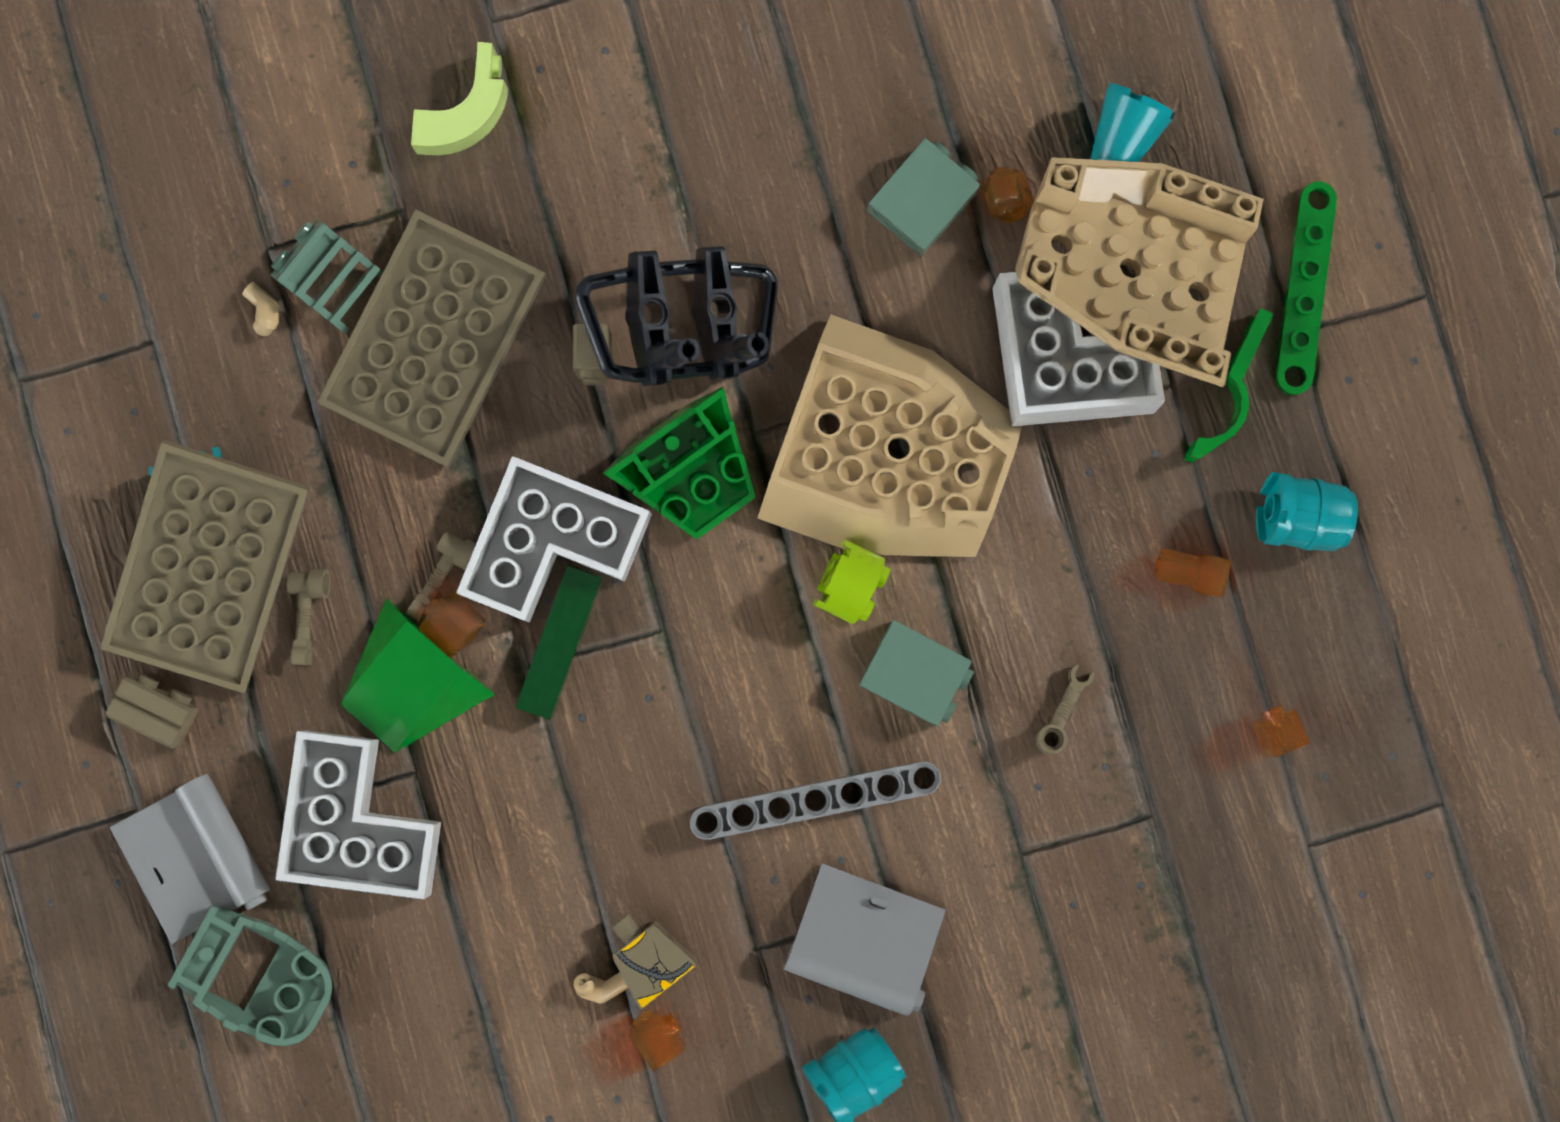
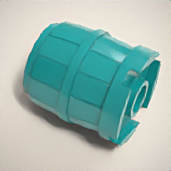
[1256,472,1358,551]
[801,1027,906,1122]

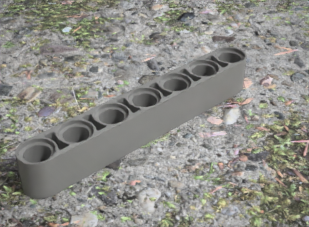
[690,761,941,840]

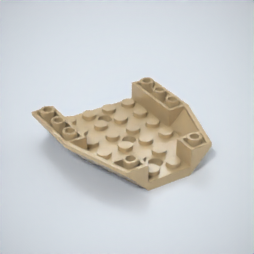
[1015,157,1264,387]
[757,315,1022,557]

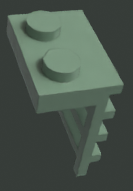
[270,219,383,334]

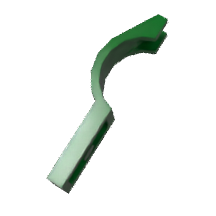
[1184,308,1273,463]

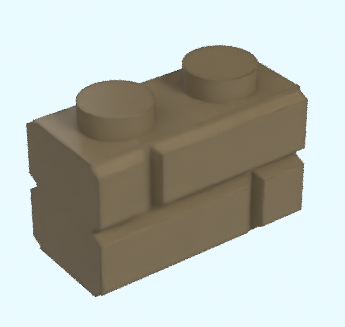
[105,673,199,749]

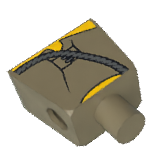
[612,914,698,1010]

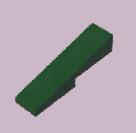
[515,565,603,720]

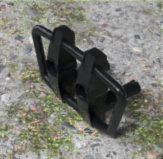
[575,246,778,387]

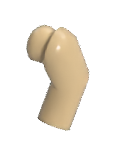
[573,972,628,1004]

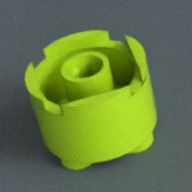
[813,539,891,624]

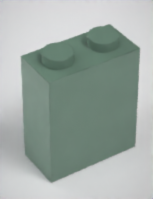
[867,138,981,257]
[858,620,974,727]

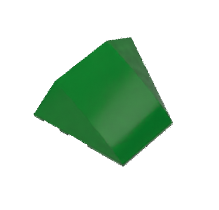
[603,387,756,540]
[341,598,496,753]

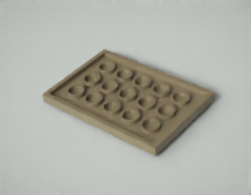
[317,209,547,468]
[100,440,310,694]

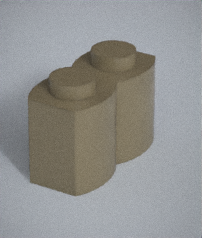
[572,324,613,385]

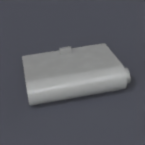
[109,773,270,944]
[783,864,946,1017]

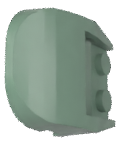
[168,905,332,1046]

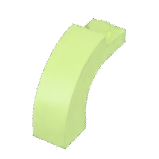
[411,42,508,155]

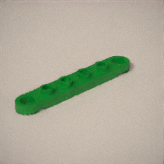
[1274,181,1337,396]

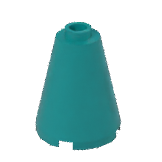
[1090,83,1175,162]

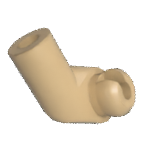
[242,282,279,336]

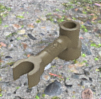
[406,531,476,623]
[287,569,331,665]
[1036,664,1094,755]

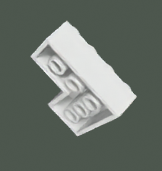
[992,272,1165,427]
[456,456,652,622]
[276,730,441,899]

